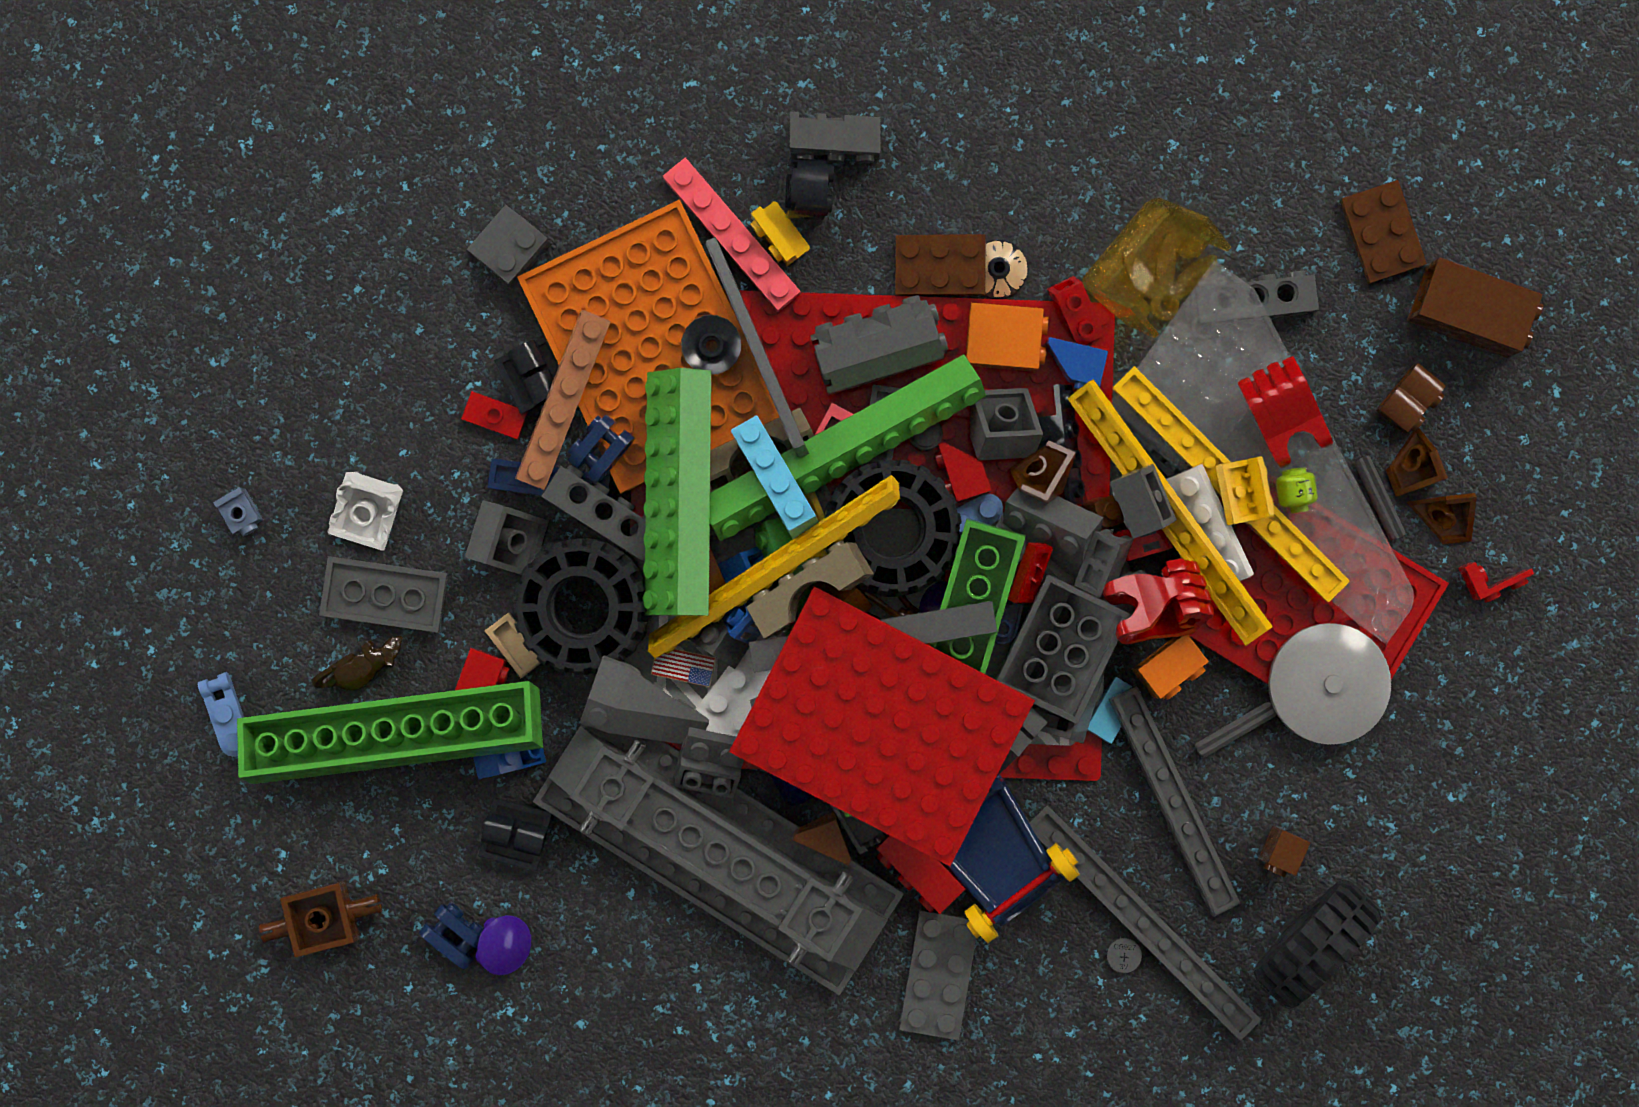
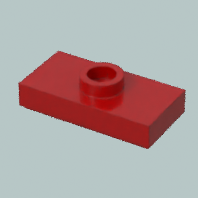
[461,391,529,440]
[1008,543,1053,603]

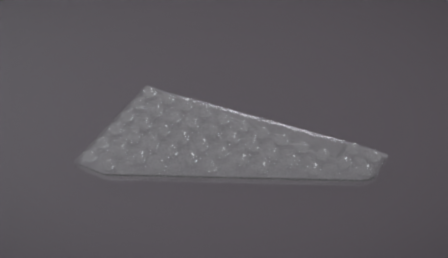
[1111,260,1414,644]

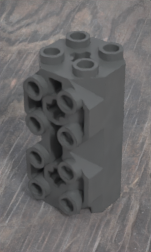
[810,295,949,396]

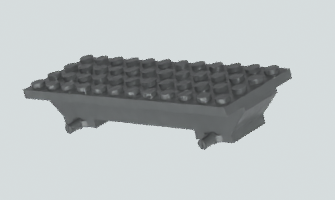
[533,724,904,995]

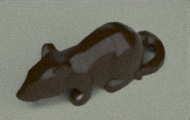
[311,636,403,691]

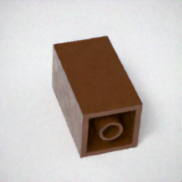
[1406,257,1543,358]

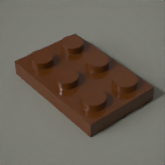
[1339,180,1427,284]
[895,234,986,296]

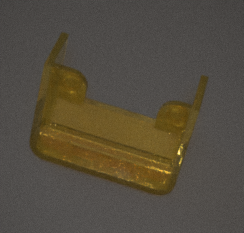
[1082,198,1232,338]

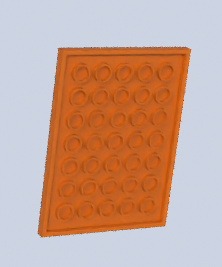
[517,199,779,494]

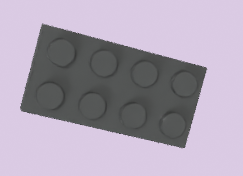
[319,556,448,633]
[899,909,976,1040]

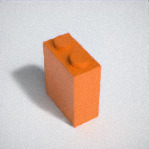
[966,302,1048,372]

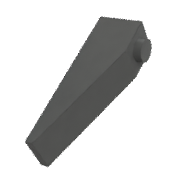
[580,656,709,744]

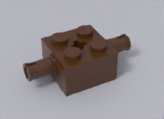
[259,880,382,957]

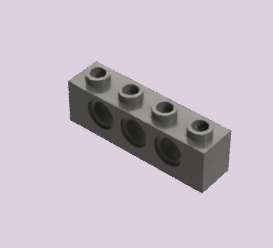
[1191,271,1319,327]
[541,464,646,562]

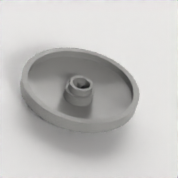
[1268,623,1391,744]

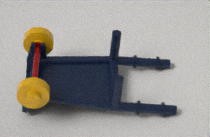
[943,774,1080,943]

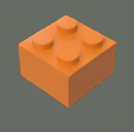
[1131,635,1209,700]

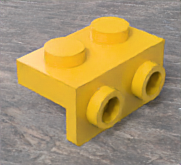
[750,202,810,266]
[1215,456,1274,525]

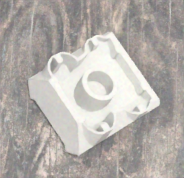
[328,472,403,550]

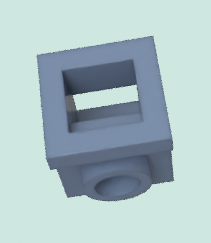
[213,487,263,537]

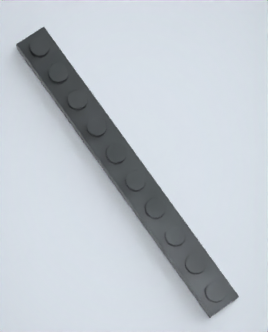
[1029,805,1261,1041]

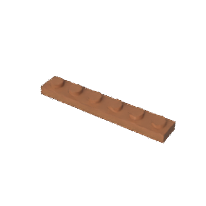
[515,310,611,490]

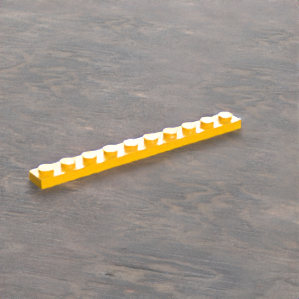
[1112,366,1350,603]
[1068,379,1273,645]
[648,475,900,659]

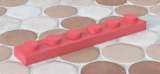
[663,157,801,312]

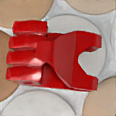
[1238,356,1333,469]
[1103,558,1214,644]

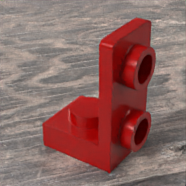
[1047,276,1104,345]
[1458,562,1534,603]

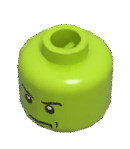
[1276,467,1318,513]

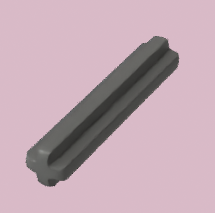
[1354,456,1405,540]
[1195,702,1277,758]

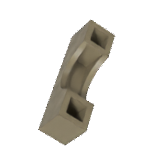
[710,408,814,493]
[746,541,874,639]

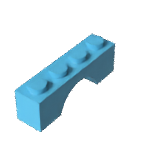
[731,415,819,539]

